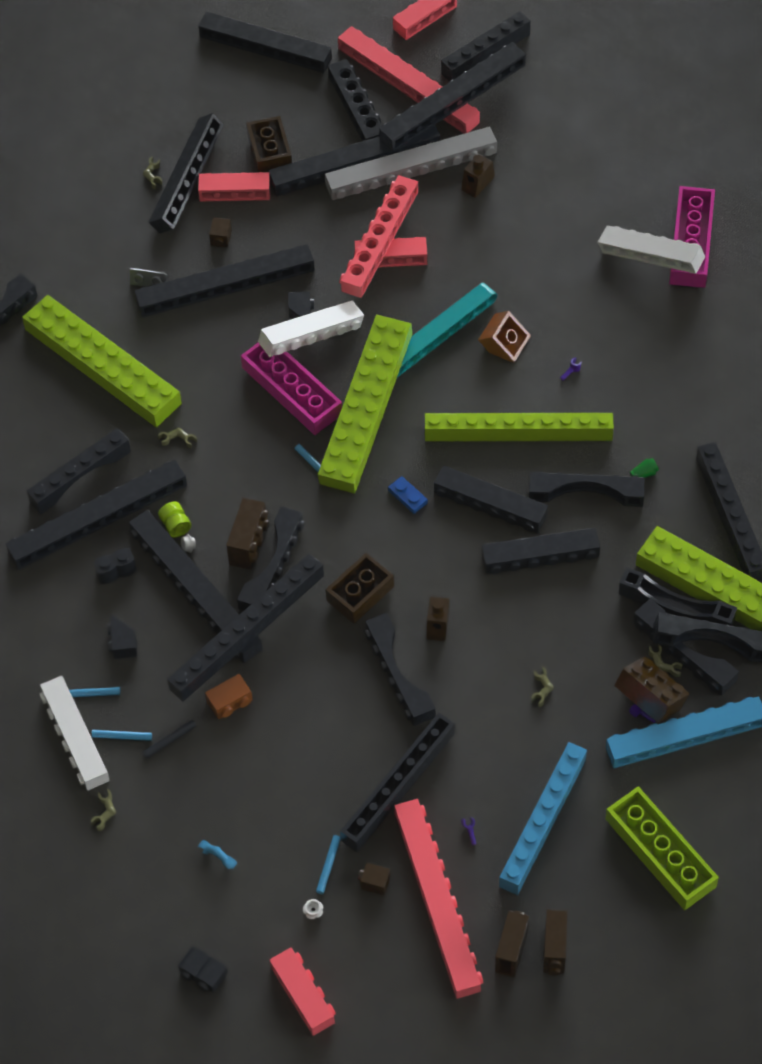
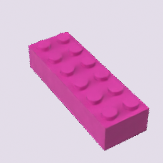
[669,186,715,288]
[241,343,342,435]

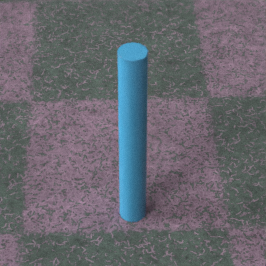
[295,444,321,472]
[69,687,120,697]
[92,730,152,741]
[316,835,341,894]

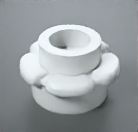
[181,534,196,553]
[303,899,323,919]

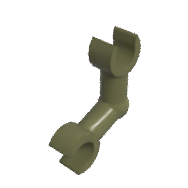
[143,156,163,190]
[158,428,198,448]
[649,645,682,677]
[531,666,554,707]
[91,789,116,831]

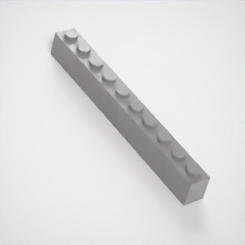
[325,126,497,200]

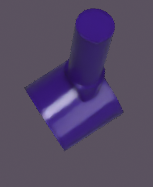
[560,358,582,381]
[629,704,656,723]
[461,816,477,845]

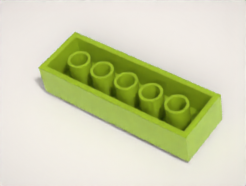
[605,786,719,910]

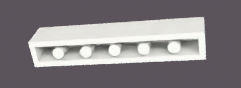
[598,225,705,274]
[258,300,364,357]
[39,676,110,791]

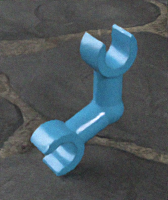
[197,840,237,869]

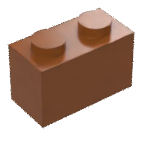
[205,674,253,720]

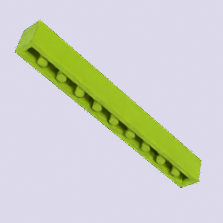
[425,413,614,441]

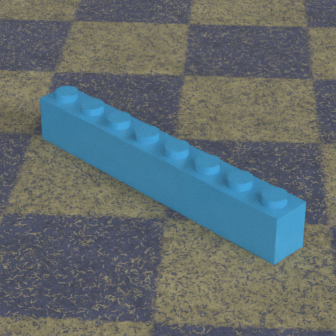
[606,696,762,769]
[499,742,587,895]

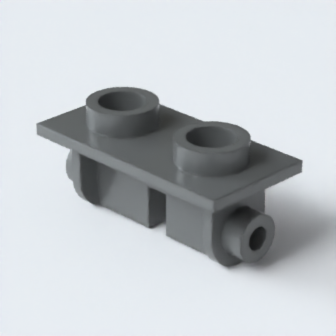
[130,267,168,287]

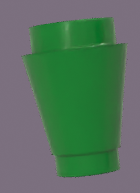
[629,458,659,478]

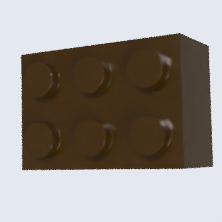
[246,116,292,173]
[226,497,269,570]
[325,553,395,624]
[614,656,690,723]

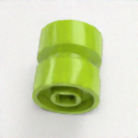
[158,501,192,538]

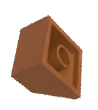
[478,311,531,362]

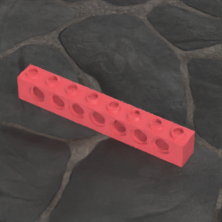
[339,175,418,298]

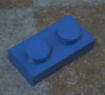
[388,476,428,514]

